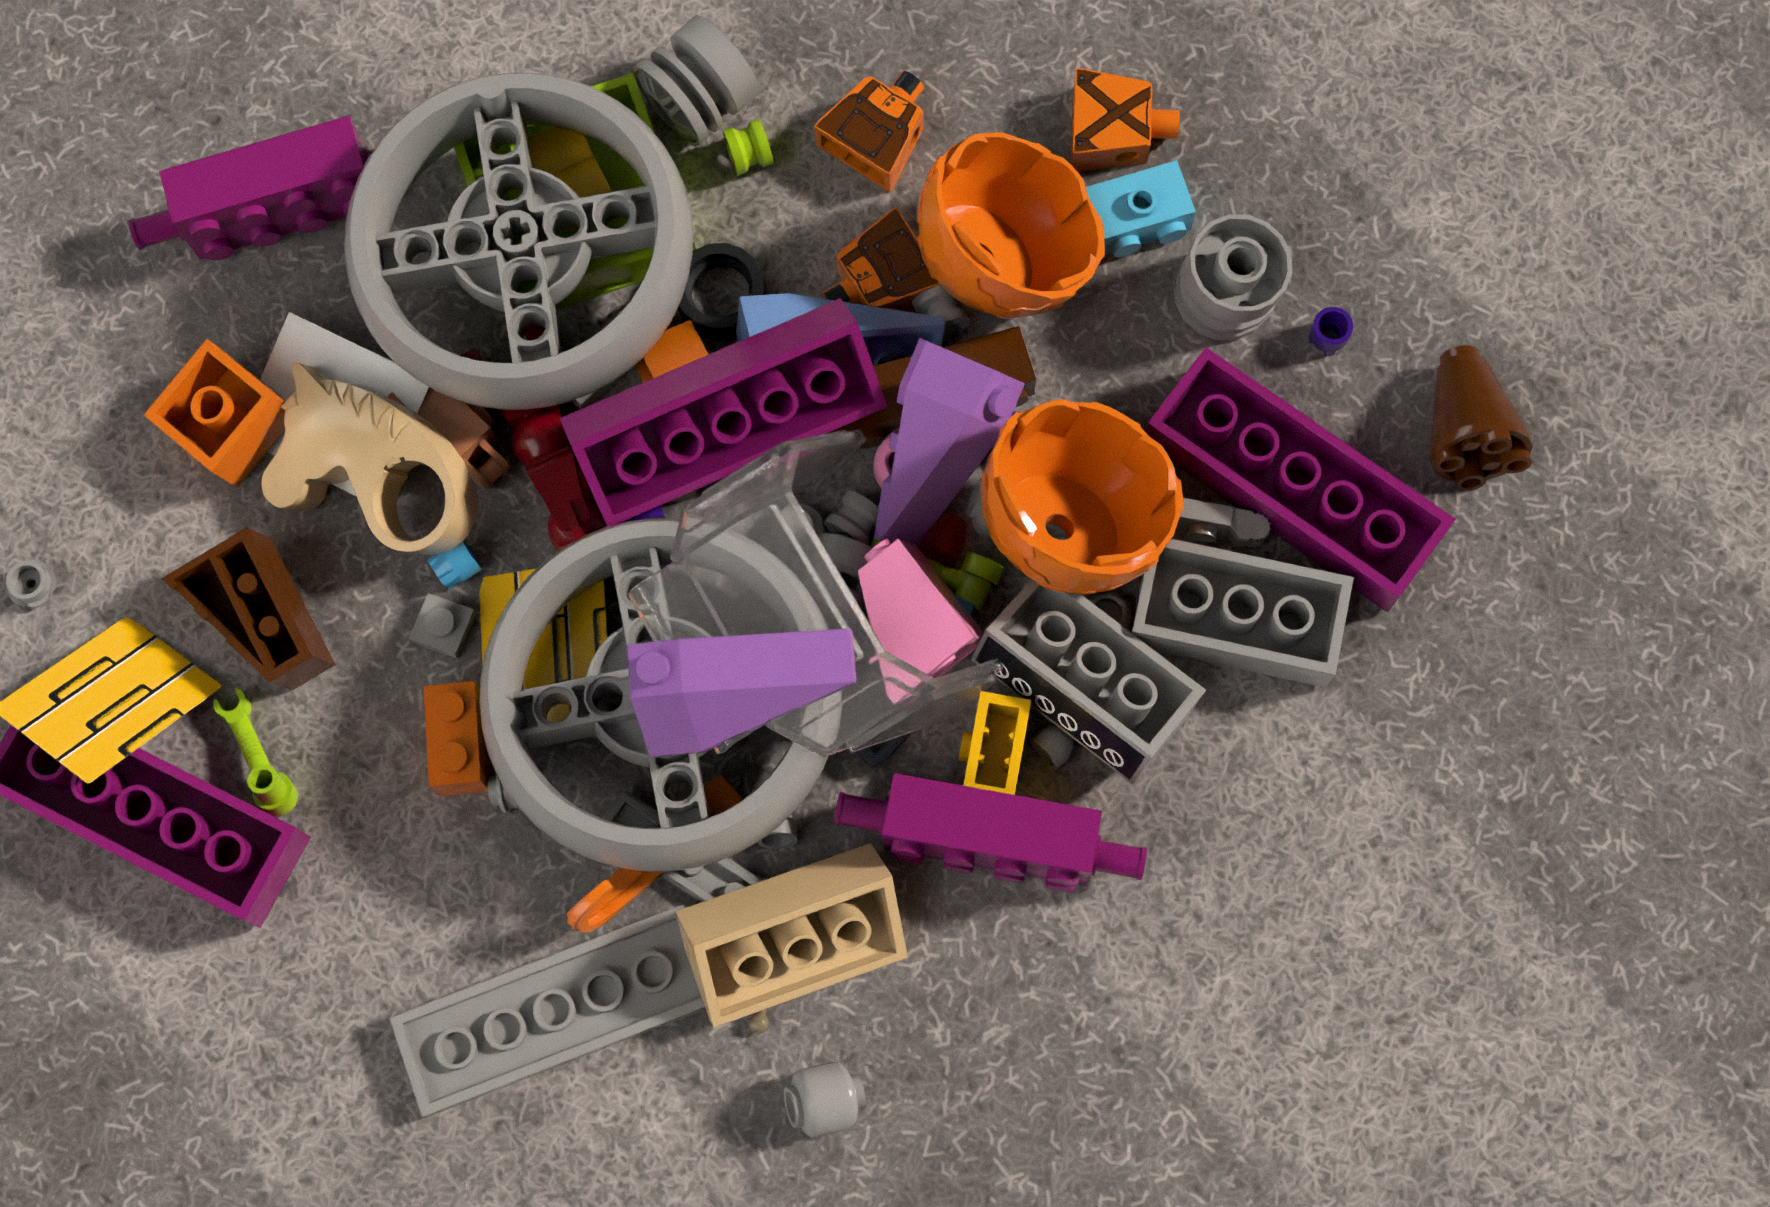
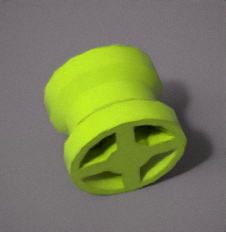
[722,118,774,176]

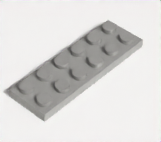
[389,904,706,1118]

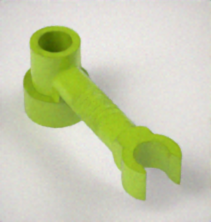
[870,538,1004,612]
[213,688,298,817]

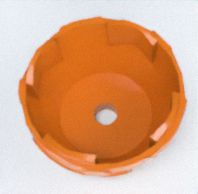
[916,132,1105,319]
[981,399,1184,594]

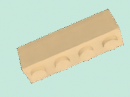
[676,843,908,1028]

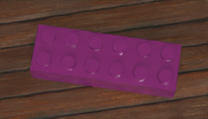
[560,298,887,527]
[1145,347,1456,613]
[0,725,311,928]

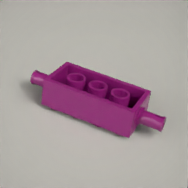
[128,115,374,260]
[834,773,1147,893]

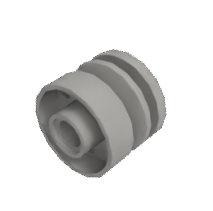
[632,15,760,147]
[1174,214,1293,341]

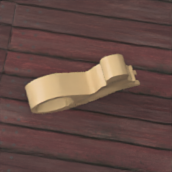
[261,362,478,555]

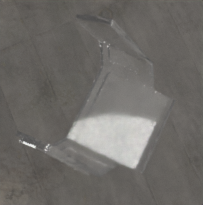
[627,430,1004,757]

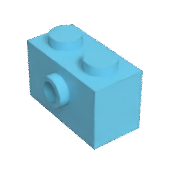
[1086,160,1196,257]

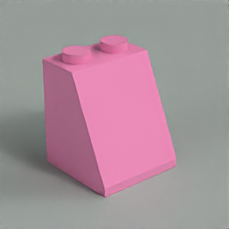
[858,539,984,702]

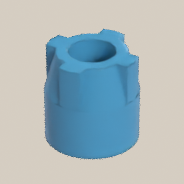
[427,540,483,590]

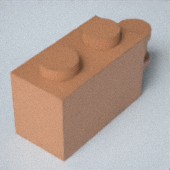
[387,387,511,491]

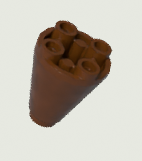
[1430,345,1533,491]

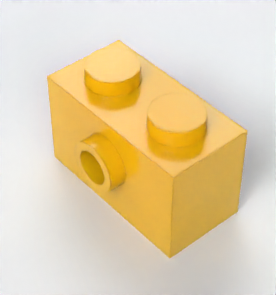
[958,691,1031,795]

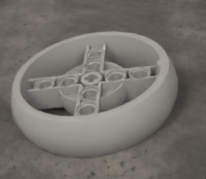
[344,73,693,410]
[479,518,842,872]

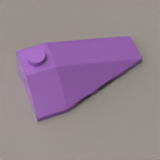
[874,338,1025,546]
[627,629,857,757]

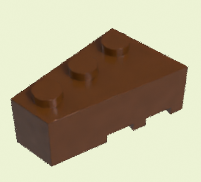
[162,527,336,690]

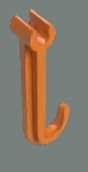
[566,774,743,933]

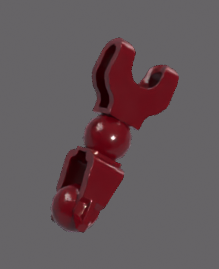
[459,326,607,551]

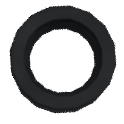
[678,243,766,341]

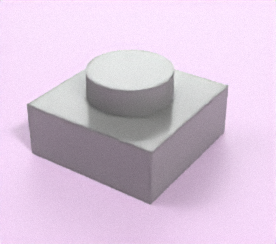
[409,593,477,659]

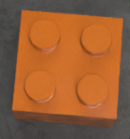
[144,339,286,488]

